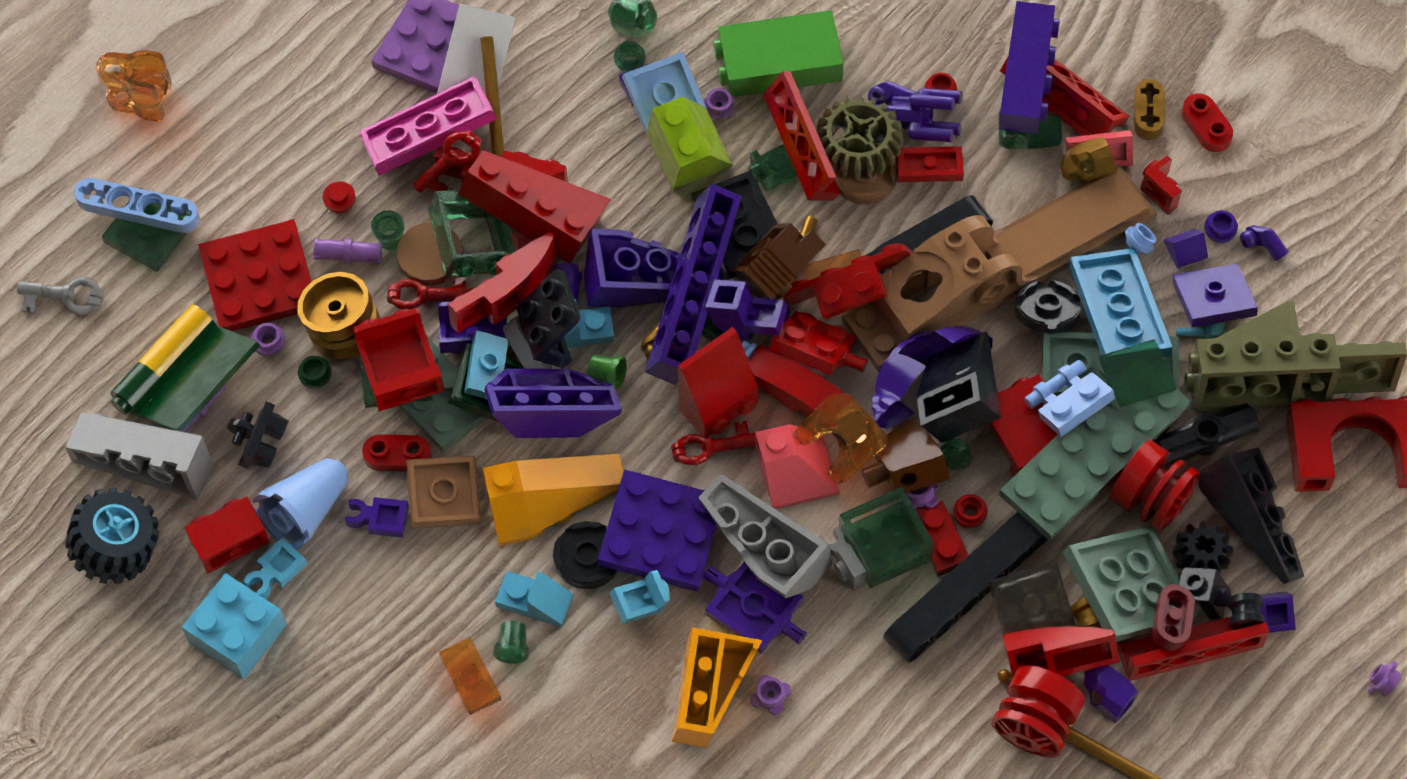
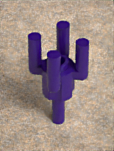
[876,88,963,142]

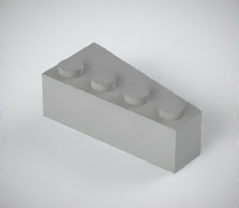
[65,412,213,501]

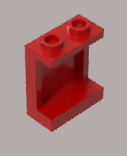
[353,308,445,412]
[988,374,1058,477]

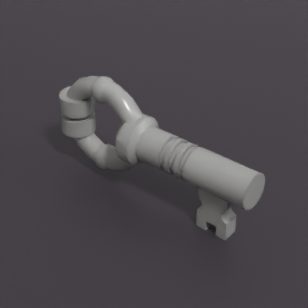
[17,277,104,315]

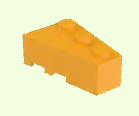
[672,627,762,748]

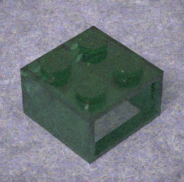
[839,487,934,589]

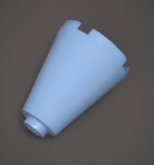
[253,458,348,549]

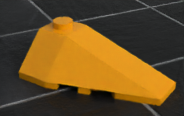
[483,454,624,546]

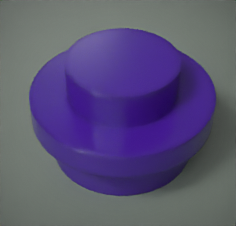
[1204,210,1238,243]

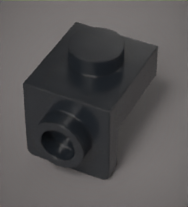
[1179,568,1231,620]

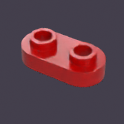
[1182,93,1233,152]
[362,434,432,472]

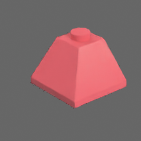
[755,424,839,509]

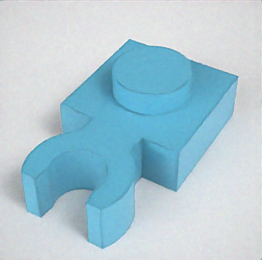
[243,538,308,598]

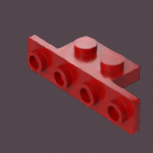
[783,243,913,319]

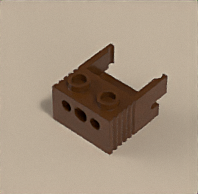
[731,223,826,300]

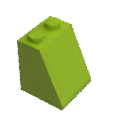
[646,96,733,191]

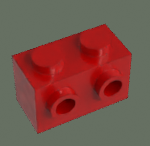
[184,496,270,574]

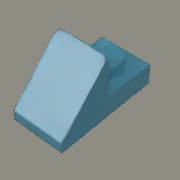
[564,299,615,348]
[495,571,573,627]

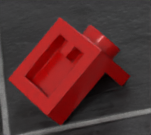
[1140,155,1182,215]

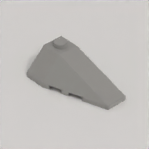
[699,473,832,598]

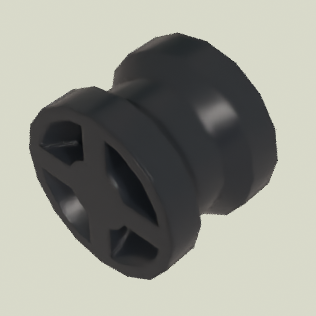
[1227,593,1265,630]

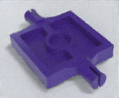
[702,562,807,654]

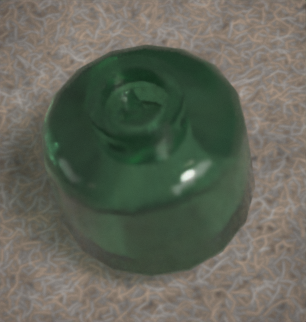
[608,0,657,38]

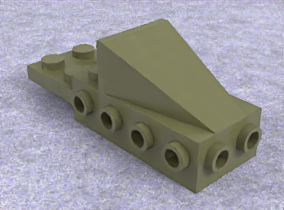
[1184,301,1407,411]

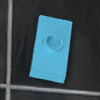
[464,330,509,399]

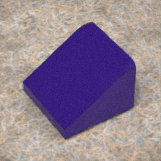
[1259,592,1296,633]

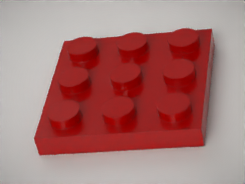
[198,219,312,332]

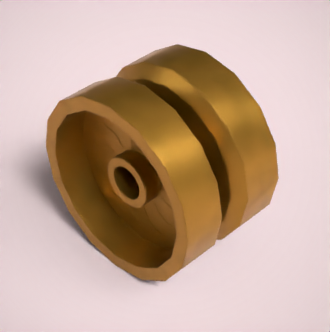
[298,272,381,359]

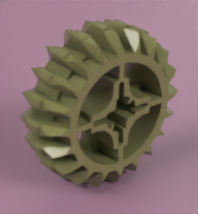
[816,95,903,180]

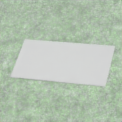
[437,3,516,95]

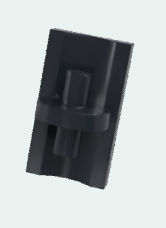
[227,401,289,468]

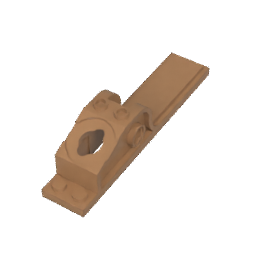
[842,164,1157,372]

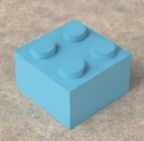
[182,573,287,680]

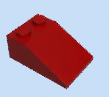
[678,327,758,438]

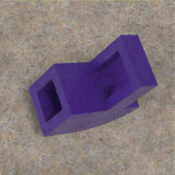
[705,279,787,341]

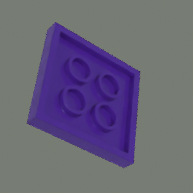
[597,469,717,592]

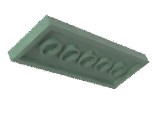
[999,357,1191,541]

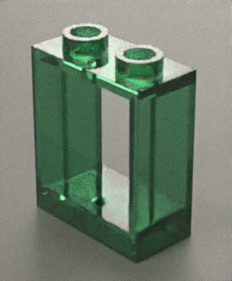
[428,190,516,277]

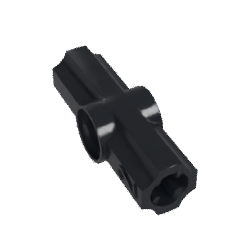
[1154,403,1260,467]

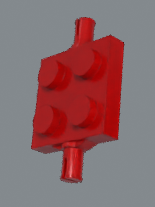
[769,311,868,376]

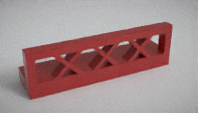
[999,57,1130,136]
[763,71,840,201]
[1118,616,1269,681]

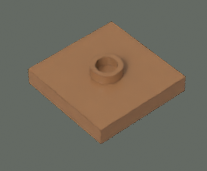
[406,456,481,529]

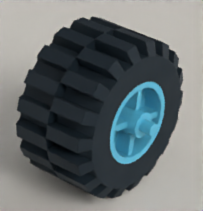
[65,488,159,584]

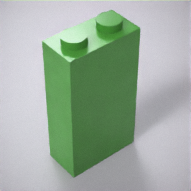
[713,10,844,97]

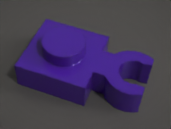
[345,497,409,538]

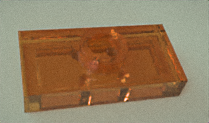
[439,637,501,716]

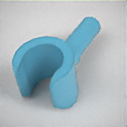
[1176,322,1225,339]

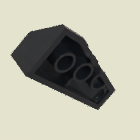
[1198,447,1305,584]

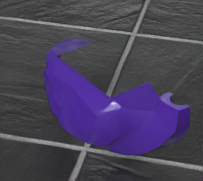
[871,326,993,429]

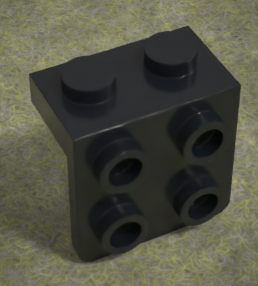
[516,269,580,369]

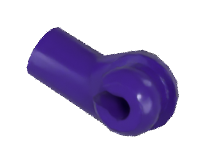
[868,81,917,104]
[1240,225,1289,262]

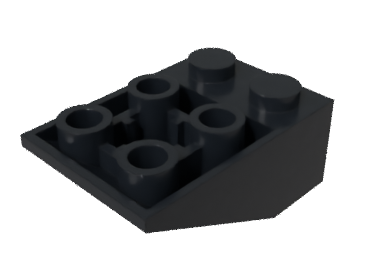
[917,331,1001,443]

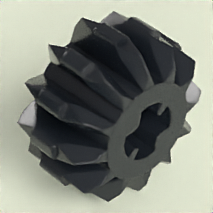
[1172,520,1233,574]

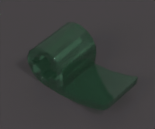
[998,111,1062,149]

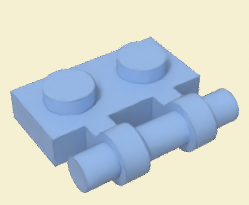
[1024,360,1116,437]

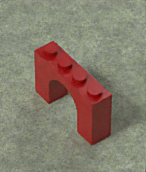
[1285,396,1407,492]

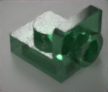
[748,144,797,192]

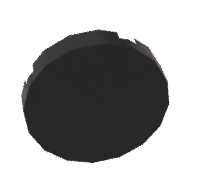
[1014,280,1082,334]
[553,521,618,589]

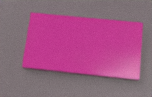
[359,76,497,176]

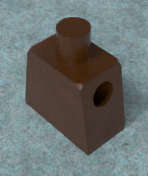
[861,417,950,495]

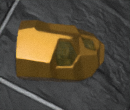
[1059,137,1117,182]

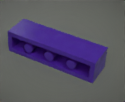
[999,1,1060,134]

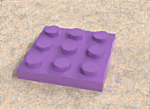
[371,0,459,93]

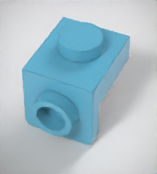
[610,570,670,625]

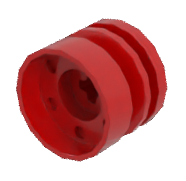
[1109,439,1200,533]
[991,665,1085,758]

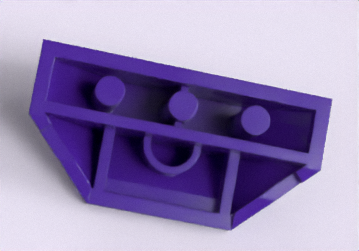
[484,369,622,438]

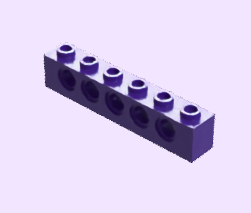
[645,184,742,385]

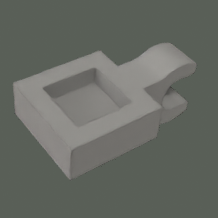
[818,527,867,591]

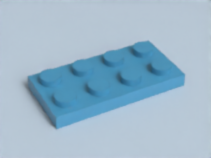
[1069,248,1173,366]

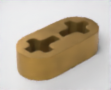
[1134,79,1165,140]

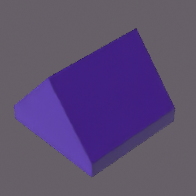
[1164,229,1208,269]

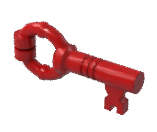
[413,130,481,197]
[387,274,473,310]
[671,420,755,466]

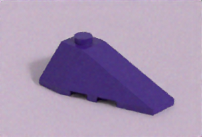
[584,229,724,308]

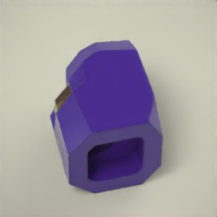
[1083,665,1139,723]

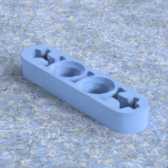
[74,178,200,233]

